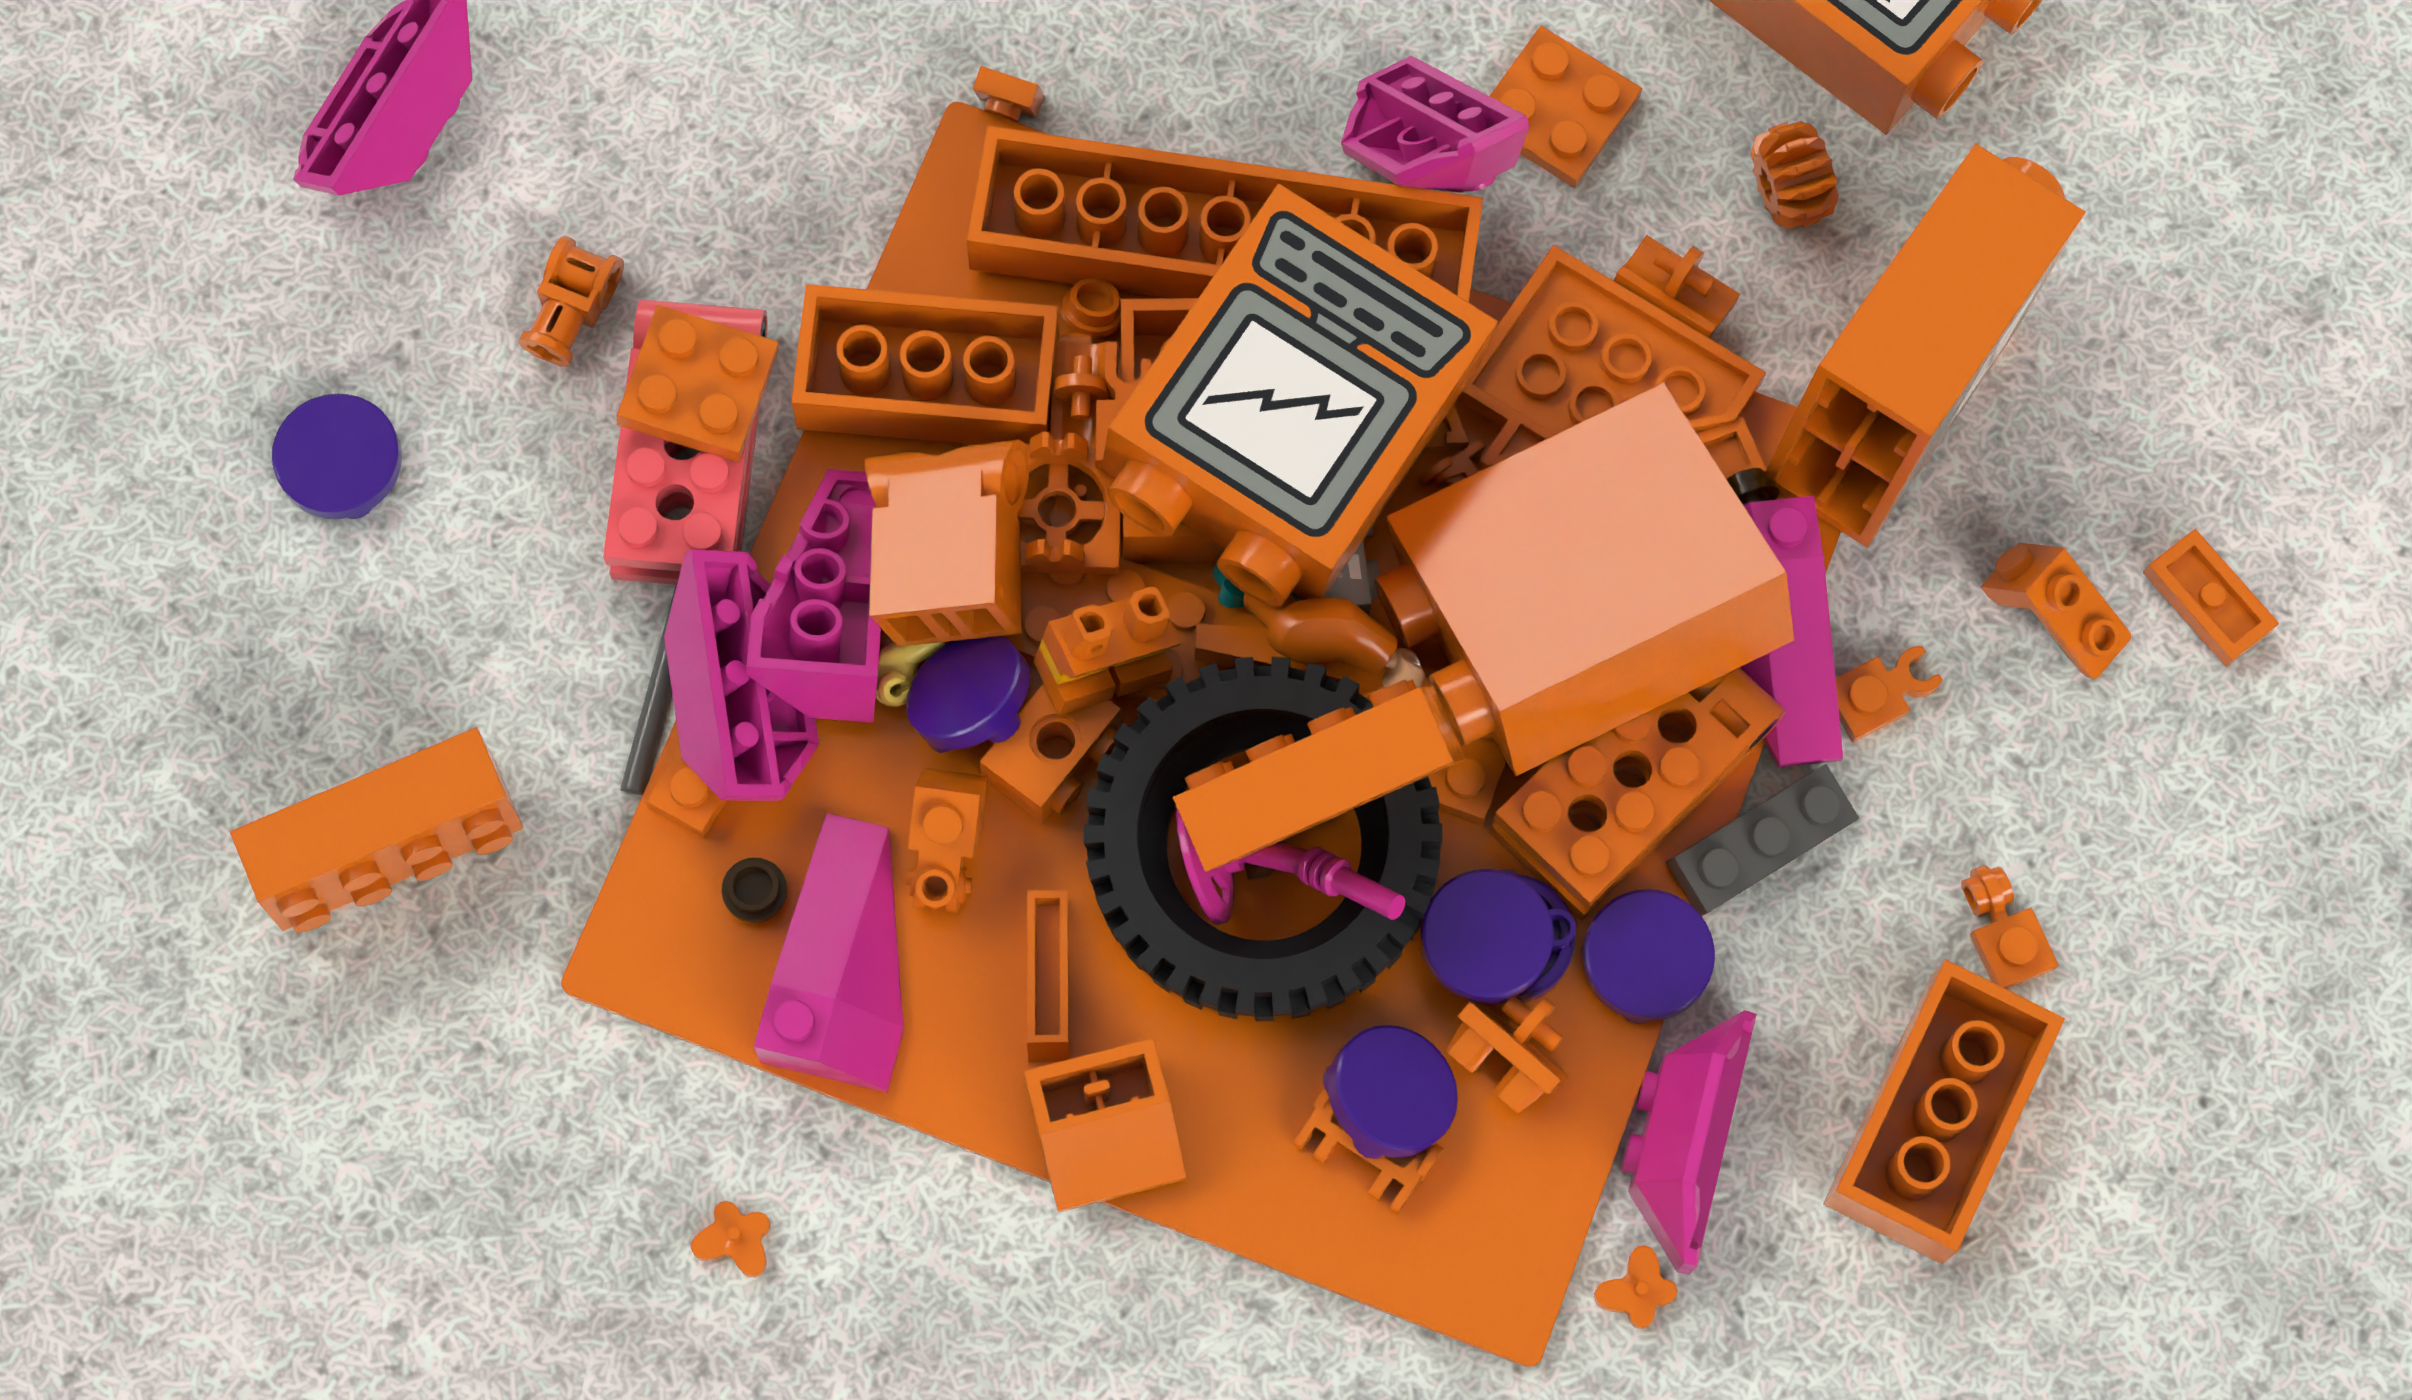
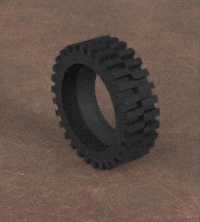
[1084,657,1442,1021]

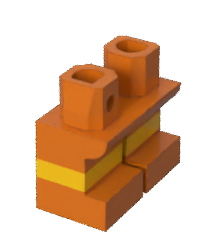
[1033,586,1181,715]

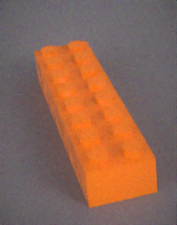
[967,126,1483,303]

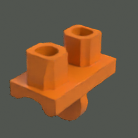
[1613,235,1740,338]
[1050,341,1119,446]
[1446,996,1569,1113]

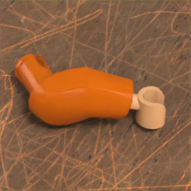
[1243,593,1425,688]

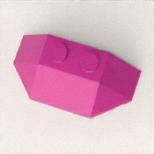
[293,0,473,196]
[1341,56,1529,193]
[664,549,819,801]
[1621,1010,1757,1275]

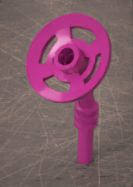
[1176,809,1405,925]

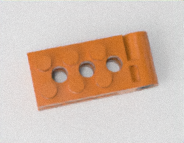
[1489,667,1786,921]

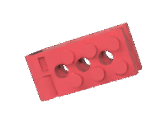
[603,299,768,585]

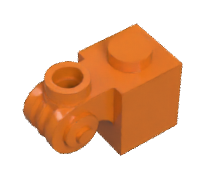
[906,768,988,913]

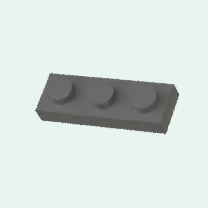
[1666,764,1860,916]

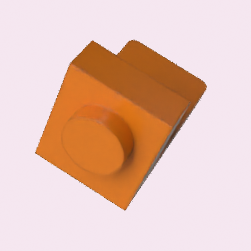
[1980,543,2131,679]

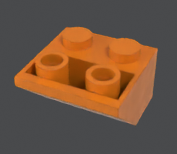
[1024,1038,1186,1213]

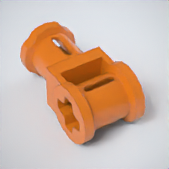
[518,236,624,367]

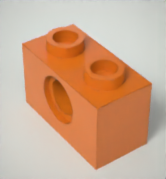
[979,683,1121,824]

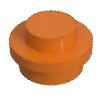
[1061,278,1121,337]

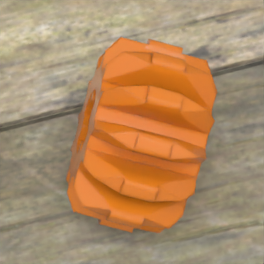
[1750,121,1839,229]

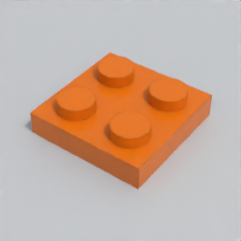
[1490,25,1643,188]
[616,304,779,463]

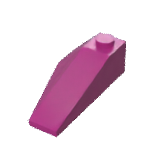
[746,469,881,722]
[1740,496,1843,768]
[754,813,904,1093]

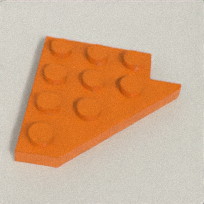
[1457,245,1766,470]

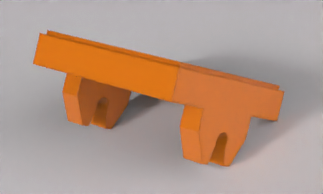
[1017,432,1121,575]

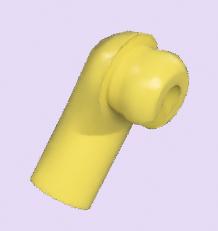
[876,642,945,707]

